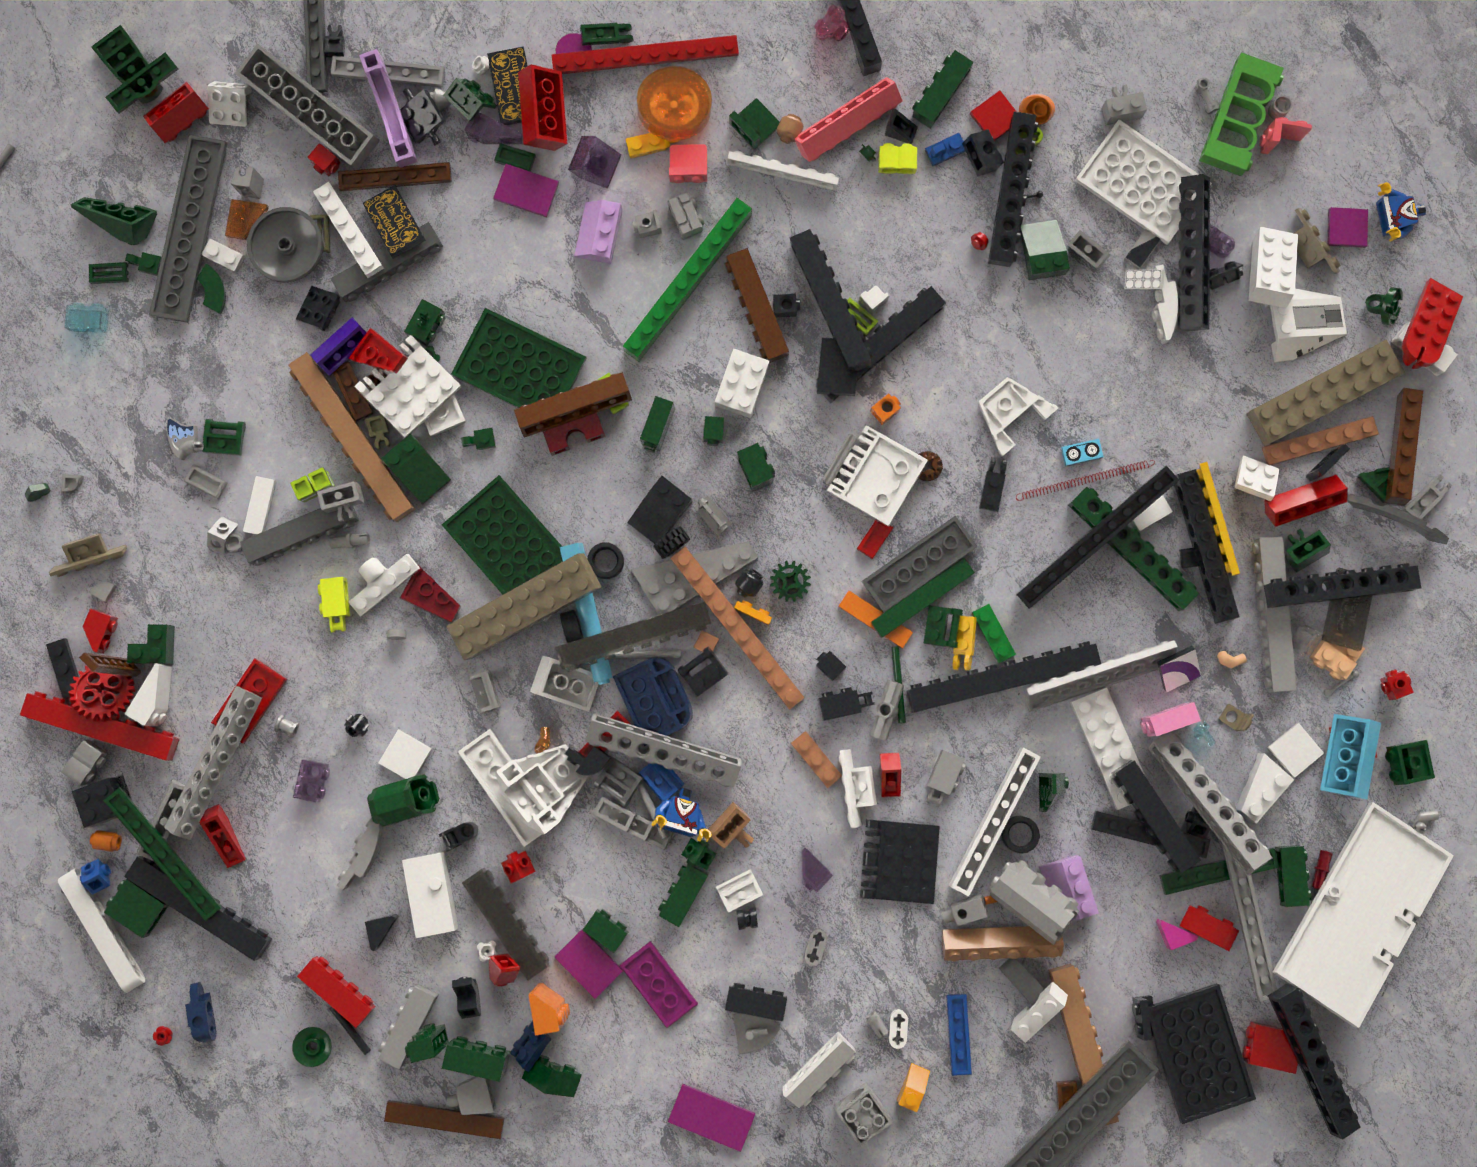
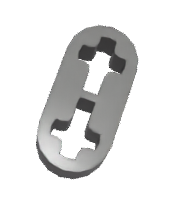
[804,928,827,966]

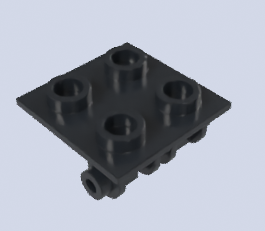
[296,285,340,332]

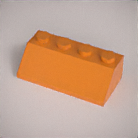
[529,983,570,1036]

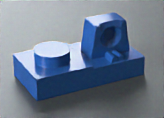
[925,133,966,166]

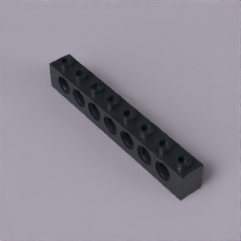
[988,112,1038,267]
[1178,174,1210,331]
[1174,469,1240,624]
[1264,563,1422,608]
[1268,984,1361,1140]

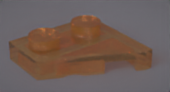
[225,199,269,240]

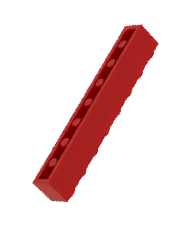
[20,691,180,761]

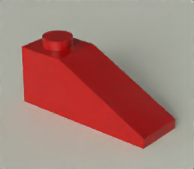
[199,804,246,868]

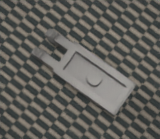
[1402,474,1452,519]

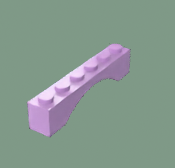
[359,49,418,168]

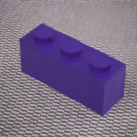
[310,317,367,375]

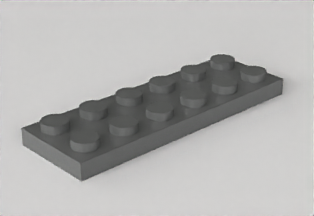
[861,516,978,613]

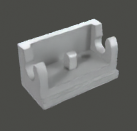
[231,166,264,199]
[469,670,501,714]

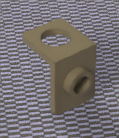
[1219,704,1254,732]

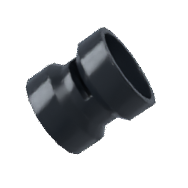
[736,908,758,930]

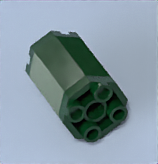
[367,774,440,827]

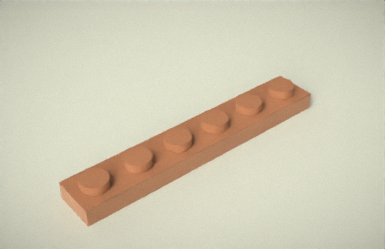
[1262,416,1379,465]

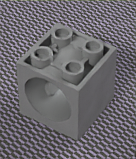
[835,1082,893,1147]

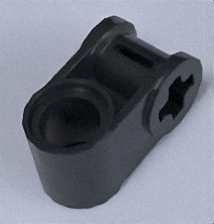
[438,821,478,852]

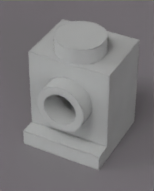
[632,210,662,238]

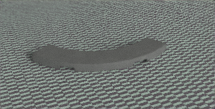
[1347,494,1449,545]

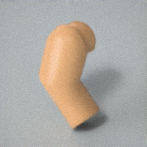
[1217,651,1247,668]

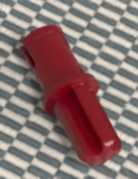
[1312,850,1333,890]

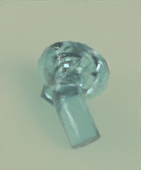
[1192,721,1216,746]

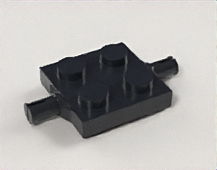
[400,88,446,146]

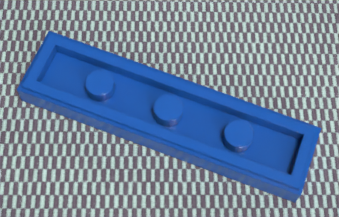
[946,994,972,1076]

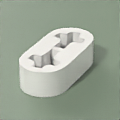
[888,1009,908,1049]

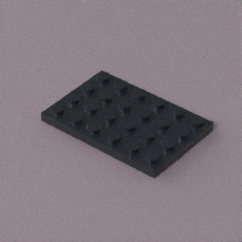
[1148,983,1256,1124]

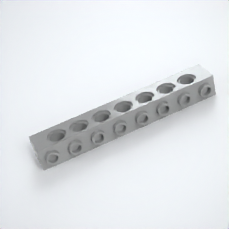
[164,686,262,840]
[585,713,742,787]
[1148,731,1272,875]

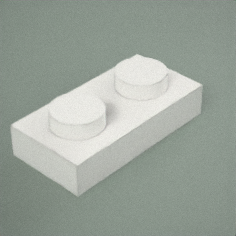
[202,239,245,273]

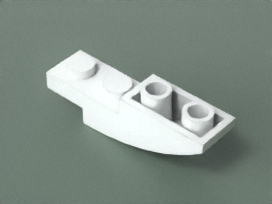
[1152,265,1178,345]

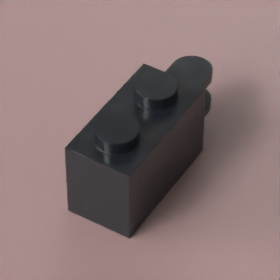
[818,687,875,721]

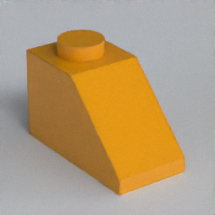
[897,1063,930,1112]

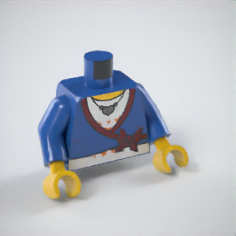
[1376,182,1426,242]
[651,788,711,842]

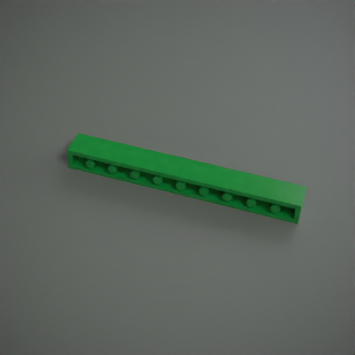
[623,198,752,362]

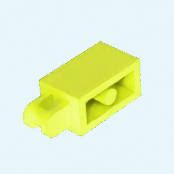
[318,577,350,633]

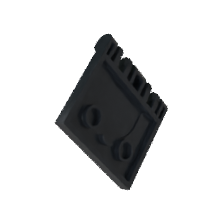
[860,819,940,904]

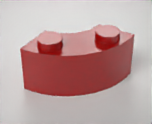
[1180,905,1239,952]

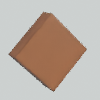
[693,630,719,652]

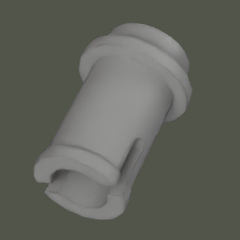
[866,1011,889,1038]

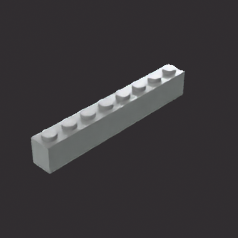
[1252,536,1297,693]

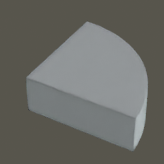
[61,474,84,494]
[89,583,117,602]

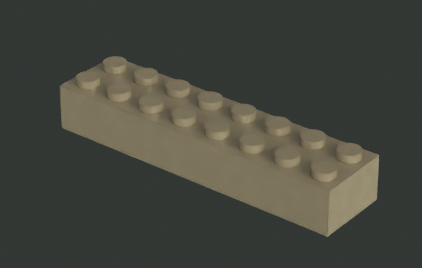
[1246,339,1405,446]
[446,553,602,660]

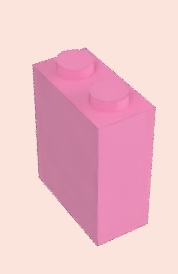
[1140,702,1201,737]

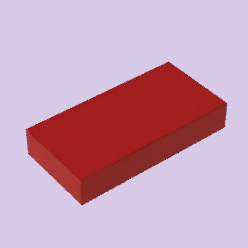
[857,520,894,559]

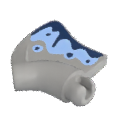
[167,418,204,460]

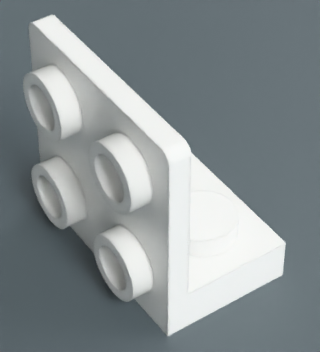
[207,81,252,127]

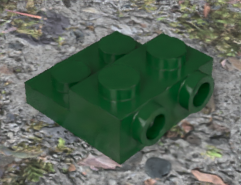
[1385,740,1435,785]

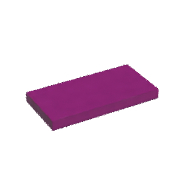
[619,941,698,1028]
[668,1083,755,1152]

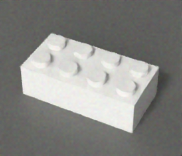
[1248,227,1298,308]

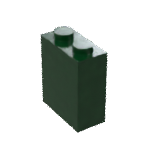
[640,396,675,453]
[104,879,169,938]

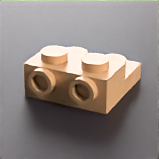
[1309,626,1365,681]

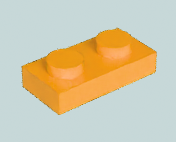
[734,600,772,626]

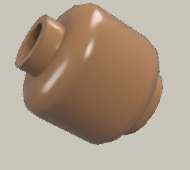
[777,114,804,144]

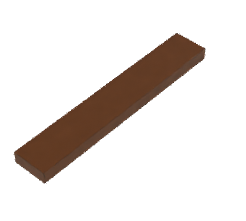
[338,162,452,192]
[79,653,141,677]
[384,1100,505,1139]

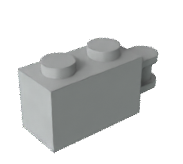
[926,750,966,807]

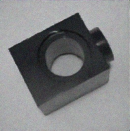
[773,293,800,318]
[816,651,846,681]

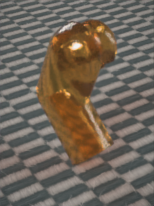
[534,727,550,754]

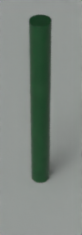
[891,646,906,724]

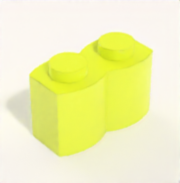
[878,143,917,174]

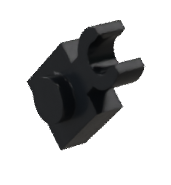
[324,25,345,57]

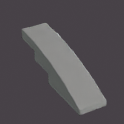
[593,797,674,850]

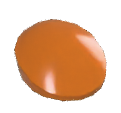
[1019,94,1055,125]

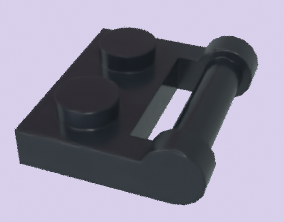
[677,647,729,697]

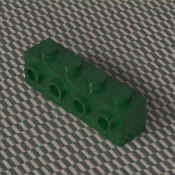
[405,1023,449,1063]

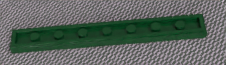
[103,788,222,921]

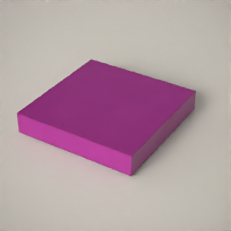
[1328,207,1368,248]

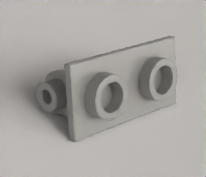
[694,496,732,536]

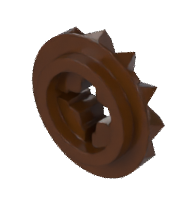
[918,451,943,481]

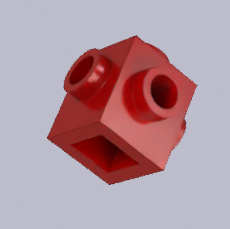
[1380,669,1414,700]
[501,850,536,884]

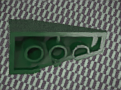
[71,197,157,245]
[1039,773,1069,812]

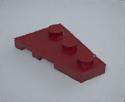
[400,565,461,623]

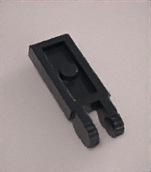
[979,457,1007,512]

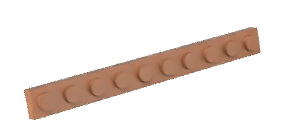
[670,546,805,710]

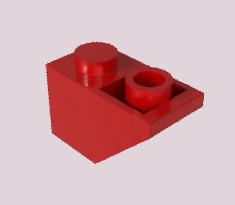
[82,609,118,654]

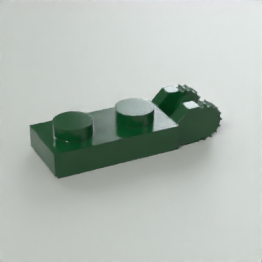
[580,23,634,46]

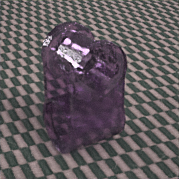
[1210,224,1235,258]

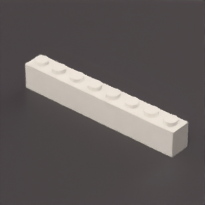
[949,748,1041,896]

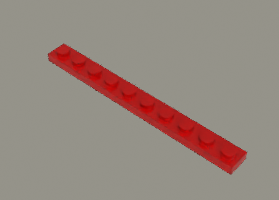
[551,35,739,74]

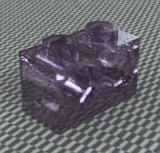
[293,759,330,803]

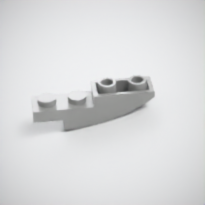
[337,818,383,890]

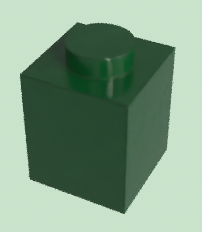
[703,416,724,446]

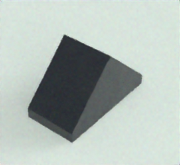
[885,109,918,144]
[365,914,399,951]

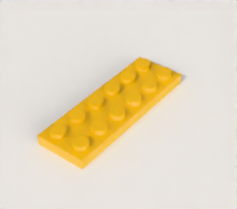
[1197,462,1240,577]

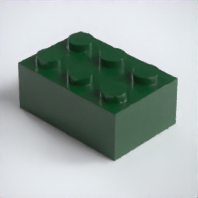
[441,1036,511,1082]

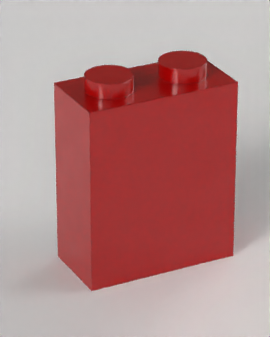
[1242,1022,1298,1074]

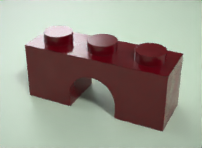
[543,413,606,456]

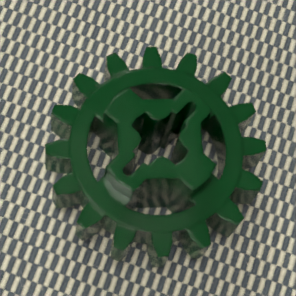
[770,561,811,602]

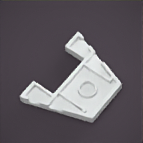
[978,377,1058,457]

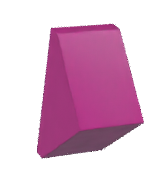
[1156,919,1199,950]

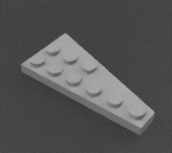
[631,541,758,618]

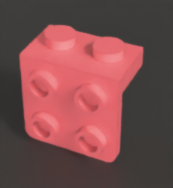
[1259,117,1312,154]
[669,144,707,183]

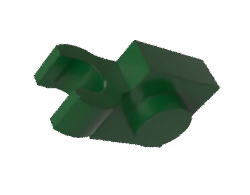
[125,252,162,276]
[461,427,496,450]

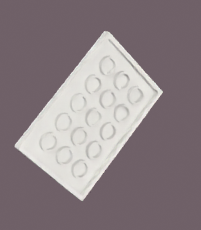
[1075,119,1212,245]

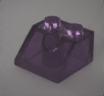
[568,136,622,188]
[801,845,833,892]

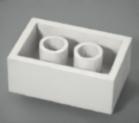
[715,349,769,418]

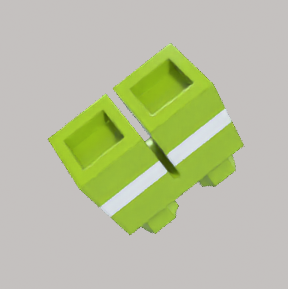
[290,467,335,503]

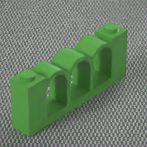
[1199,52,1284,176]

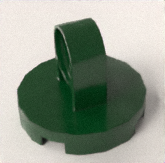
[1365,287,1403,326]

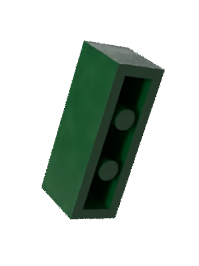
[1275,845,1312,907]
[658,864,708,927]

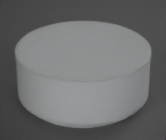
[225,533,244,552]
[387,629,406,640]

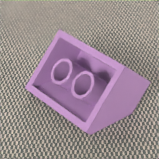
[574,200,622,264]
[1039,855,1099,921]

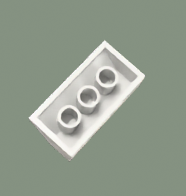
[782,1032,856,1108]

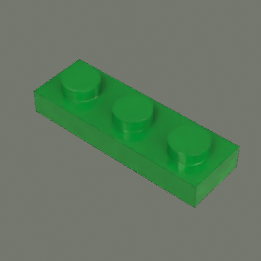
[972,604,1016,664]

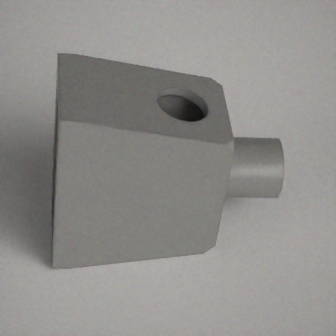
[942,893,988,926]
[447,1077,496,1115]

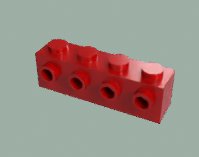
[1264,474,1348,527]
[297,956,376,1028]

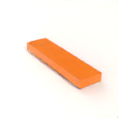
[838,591,913,648]

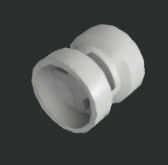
[1268,95,1292,120]

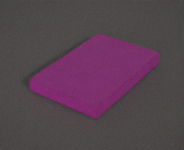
[493,164,559,218]
[555,928,623,999]

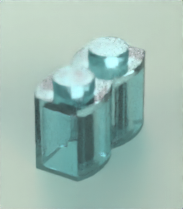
[65,302,109,333]

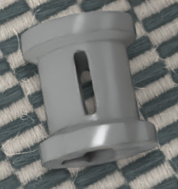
[274,715,300,738]

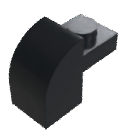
[565,746,611,776]
[452,977,481,1019]

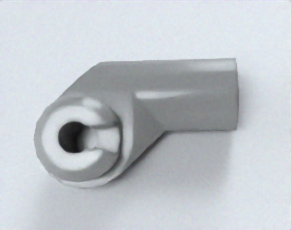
[1413,810,1439,833]

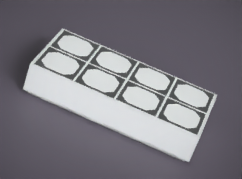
[1125,270,1164,290]

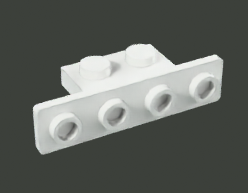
[839,749,877,828]

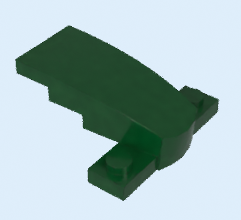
[91,25,179,114]

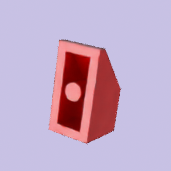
[879,753,902,797]
[489,953,520,987]

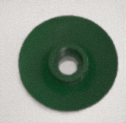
[292,1027,332,1067]

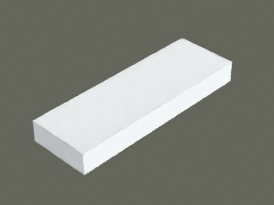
[243,476,276,535]

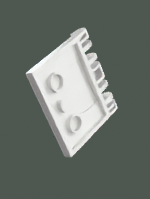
[354,335,461,438]
[827,426,928,527]

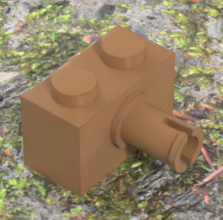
[708,802,754,849]

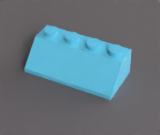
[1320,714,1381,800]

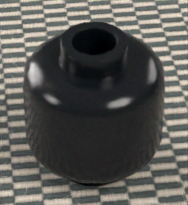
[735,568,764,598]

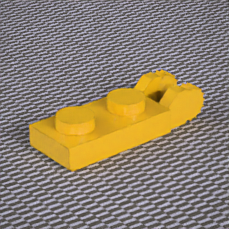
[952,616,977,671]

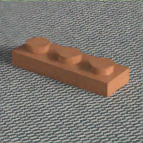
[791,731,842,788]

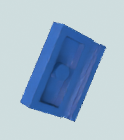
[638,763,685,802]

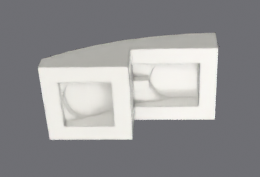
[1132,496,1173,532]

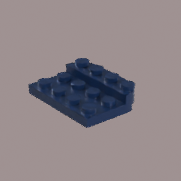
[613,658,693,746]

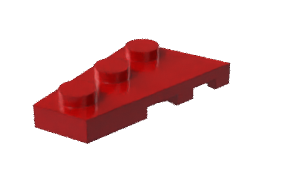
[348,328,408,374]

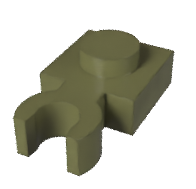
[365,415,390,450]

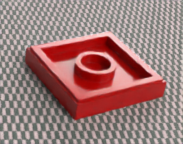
[970,90,1017,141]

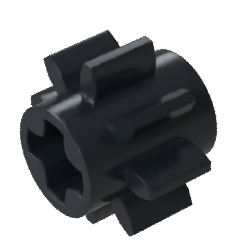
[344,714,369,737]

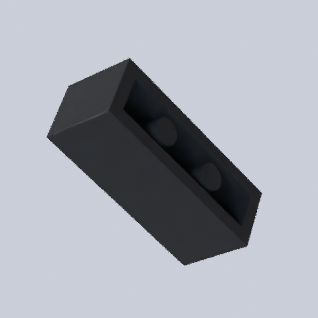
[725,983,787,1021]

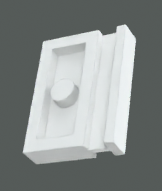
[716,869,763,913]

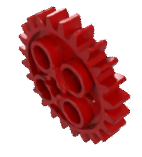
[68,666,136,722]

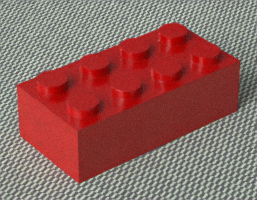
[518,64,568,151]

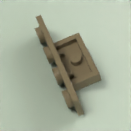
[1293,208,1341,274]
[49,533,127,577]

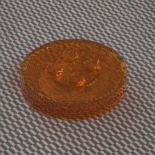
[637,66,712,141]

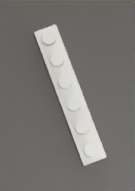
[728,151,839,191]
[313,182,384,278]

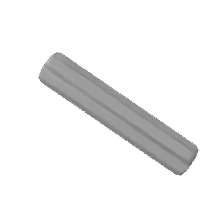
[822,434,857,486]

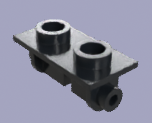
[1210,261,1243,290]

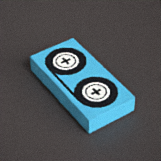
[1061,439,1104,466]

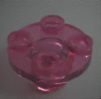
[814,4,849,42]

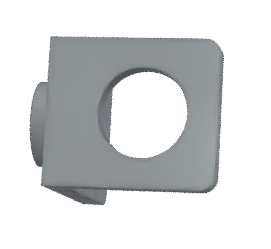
[207,517,238,554]

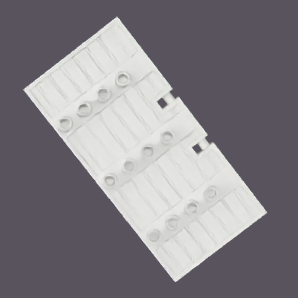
[1273,802,1454,1028]

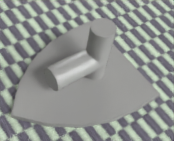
[733,1013,781,1054]

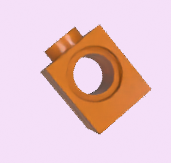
[870,393,901,425]

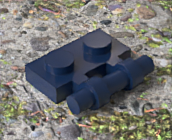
[510,1020,552,1072]

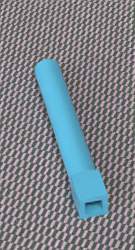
[560,543,613,685]

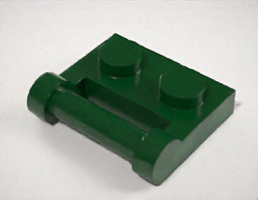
[202,419,246,456]
[923,605,963,648]

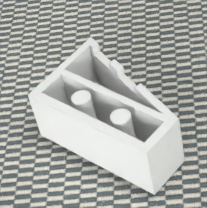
[1236,753,1294,824]

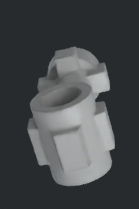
[1194,78,1219,114]

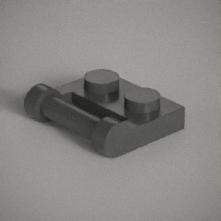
[594,757,644,808]

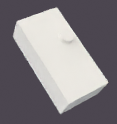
[402,851,458,938]

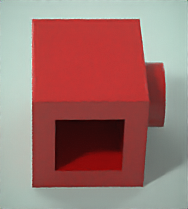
[308,143,341,176]

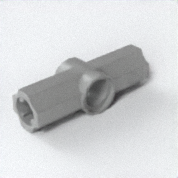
[870,680,904,740]

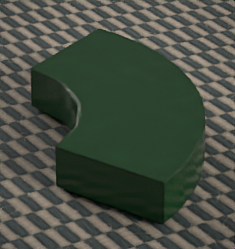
[197,264,226,315]

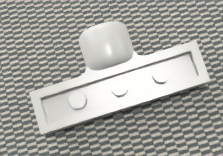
[349,554,420,617]

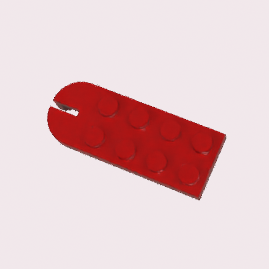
[1402,278,1463,369]

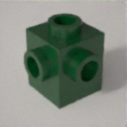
[681,838,717,870]

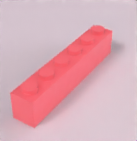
[794,77,903,162]

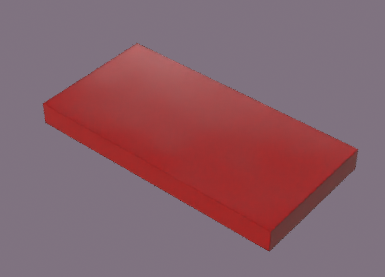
[211,658,288,744]

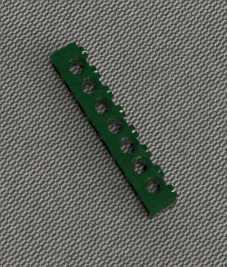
[1068,487,1199,611]

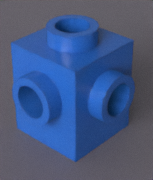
[80,858,111,895]

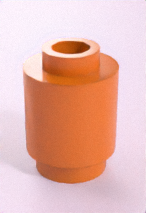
[90,830,122,852]

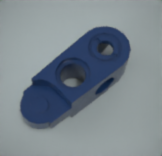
[185,982,217,1043]

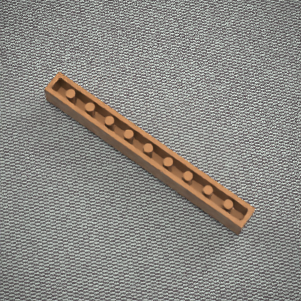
[288,352,416,522]

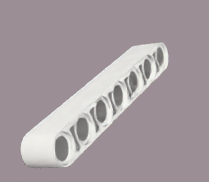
[58,868,145,993]

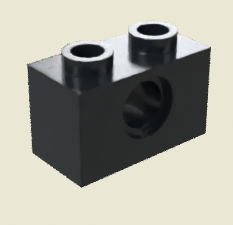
[962,129,1004,177]

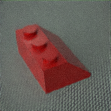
[143,82,209,143]

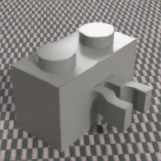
[1102,84,1147,125]
[317,481,364,522]

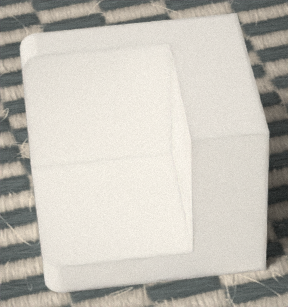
[859,286,889,314]

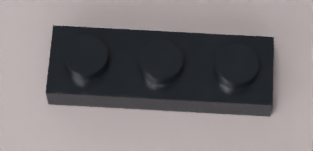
[46,638,79,699]

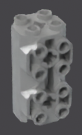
[989,860,1079,945]

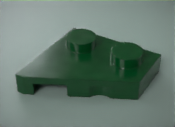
[1357,467,1389,503]

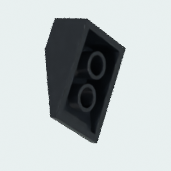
[627,475,693,544]

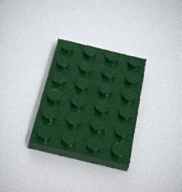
[451,308,587,408]
[442,475,563,595]

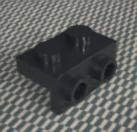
[1132,995,1153,1041]

